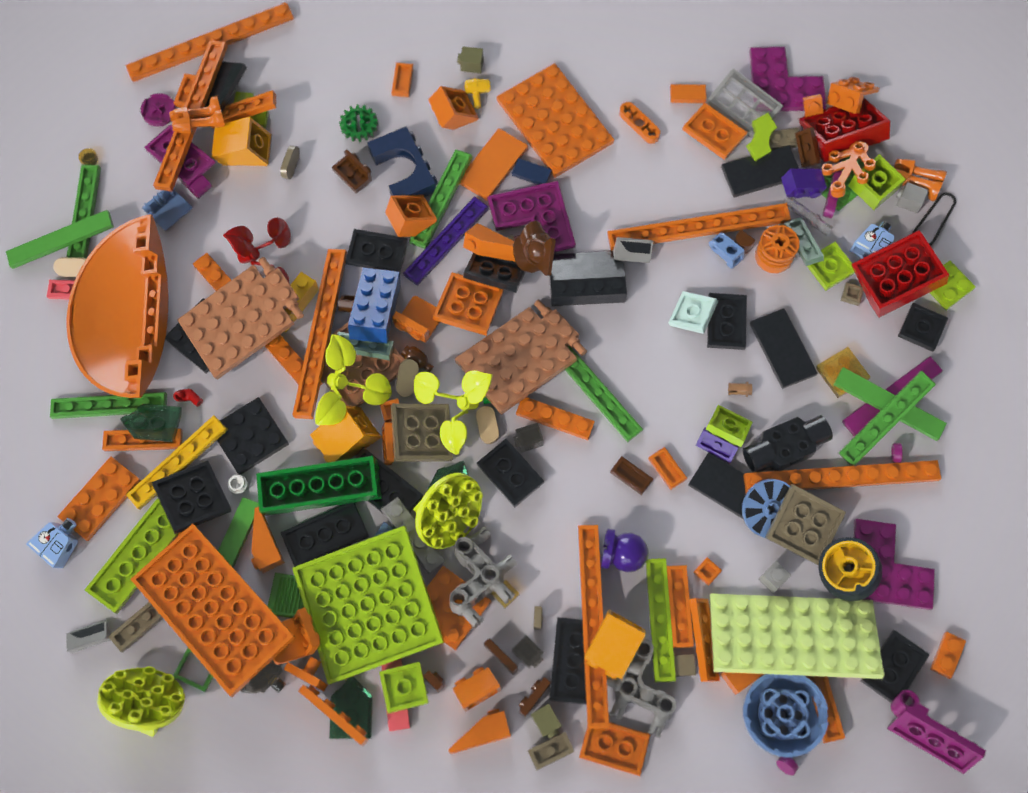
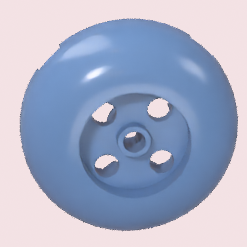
[743,674,828,757]

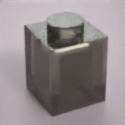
[513,423,544,453]
[512,635,544,669]

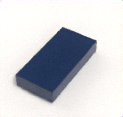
[512,158,552,185]

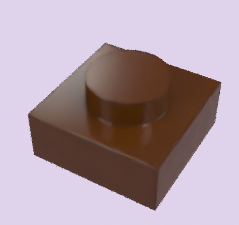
[423,670,444,693]

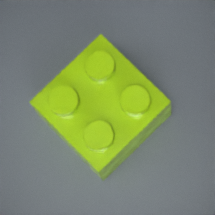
[848,154,906,210]

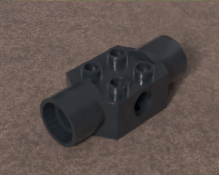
[742,415,833,472]

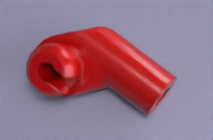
[173,389,203,407]

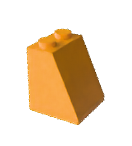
[211,117,271,166]
[310,406,382,463]
[584,609,646,679]

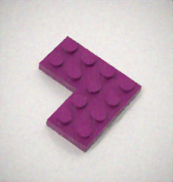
[749,47,827,112]
[487,181,576,252]
[851,519,935,610]

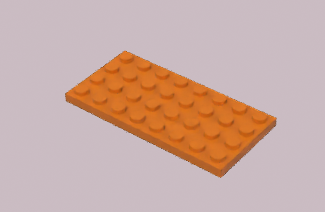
[130,523,296,697]

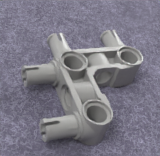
[450,527,517,628]
[606,639,676,738]

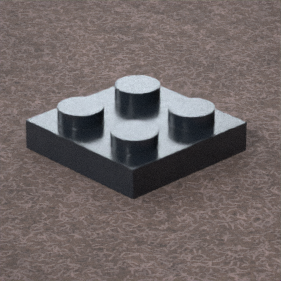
[898,302,948,352]

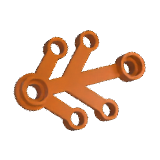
[822,141,876,198]

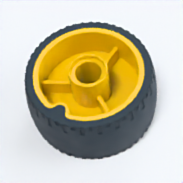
[819,537,882,601]

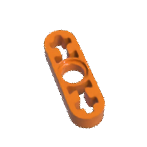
[619,102,660,144]

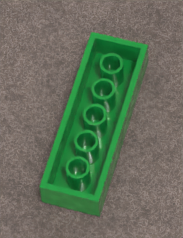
[256,456,382,516]

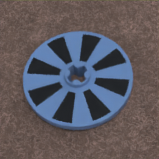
[742,479,790,538]

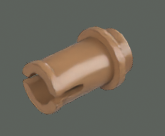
[728,382,752,397]

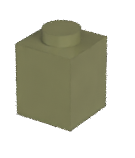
[457,46,484,73]
[531,704,562,739]

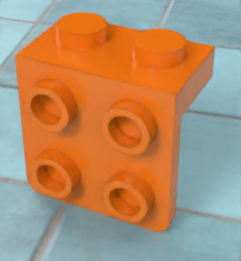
[826,77,880,114]
[392,296,440,343]
[273,608,320,665]

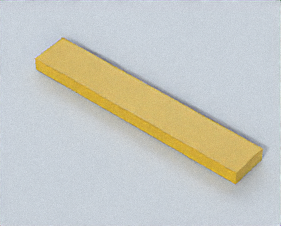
[126,415,228,510]

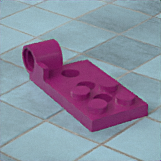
[144,124,216,199]
[887,690,986,774]

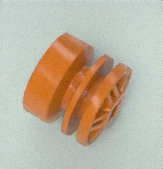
[755,225,799,274]

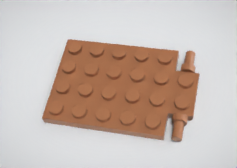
[177,257,304,380]
[455,300,587,415]

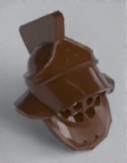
[513,221,556,276]

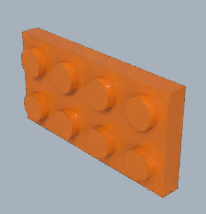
[57,456,142,541]

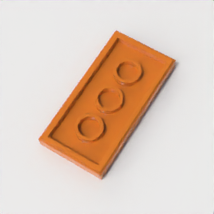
[460,128,528,201]

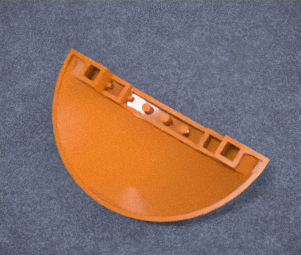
[66,214,168,398]

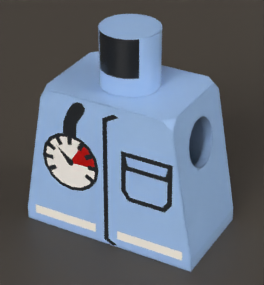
[850,222,895,258]
[26,518,78,568]

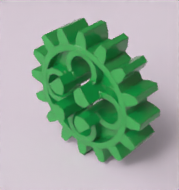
[339,104,379,142]

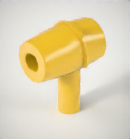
[464,78,490,109]

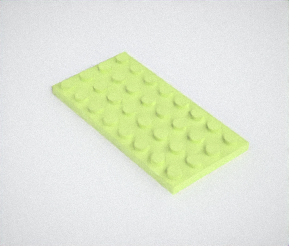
[709,593,884,679]

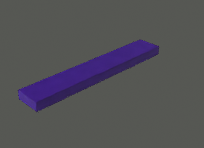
[403,196,488,286]

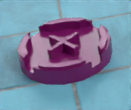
[140,93,177,127]

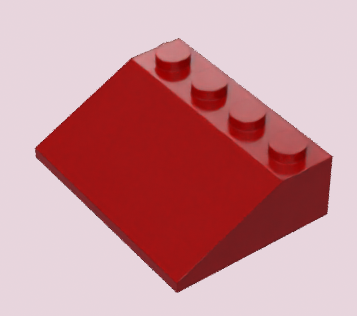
[799,97,890,162]
[851,230,949,318]

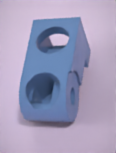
[709,233,745,269]

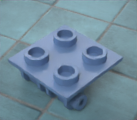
[142,188,193,231]

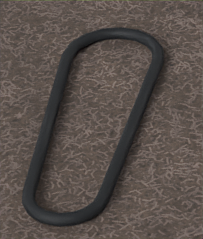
[913,193,956,246]

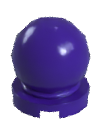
[600,529,649,572]

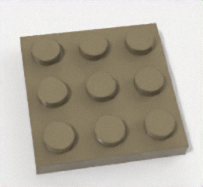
[391,404,453,462]
[765,484,846,565]

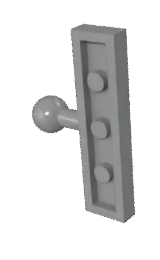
[381,497,445,574]

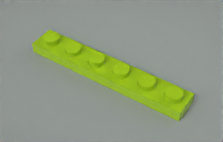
[645,558,676,683]

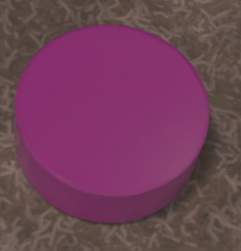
[891,443,902,463]
[776,757,799,776]

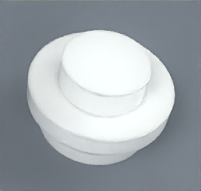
[228,475,248,494]

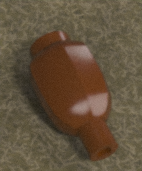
[401,345,434,372]

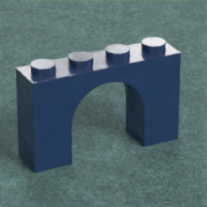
[367,126,438,197]

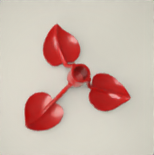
[223,217,291,282]

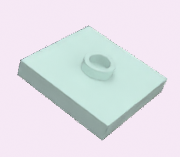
[669,291,718,334]

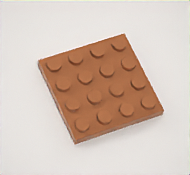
[303,323,405,407]

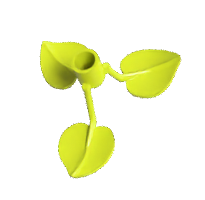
[315,334,392,425]
[414,371,493,455]

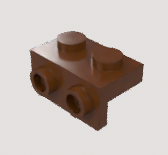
[332,149,372,193]

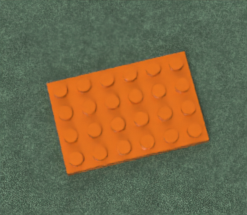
[496,63,614,178]

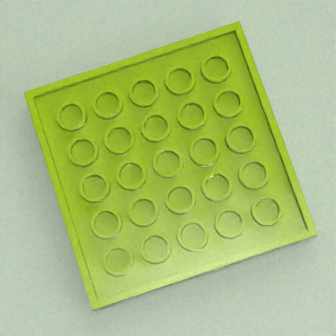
[292,526,445,685]

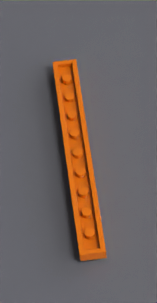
[125,2,294,82]
[153,41,228,191]
[607,203,791,251]
[292,249,347,419]
[192,253,323,386]
[743,460,941,493]
[578,525,609,729]

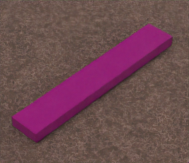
[842,356,943,436]

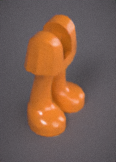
[169,96,225,133]
[894,159,947,202]

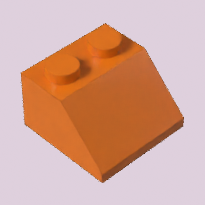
[428,86,479,130]
[385,195,437,237]
[452,667,501,712]

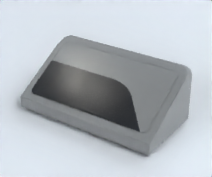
[613,237,653,263]
[66,620,110,653]

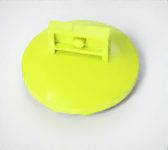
[413,473,483,549]
[97,666,185,737]

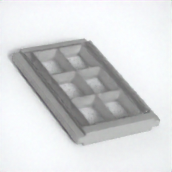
[706,68,783,138]

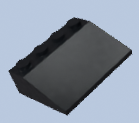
[549,251,627,306]

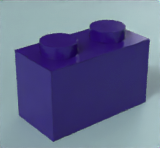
[781,169,827,198]

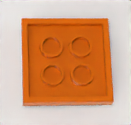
[433,272,504,336]
[426,566,492,651]

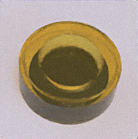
[78,148,98,165]

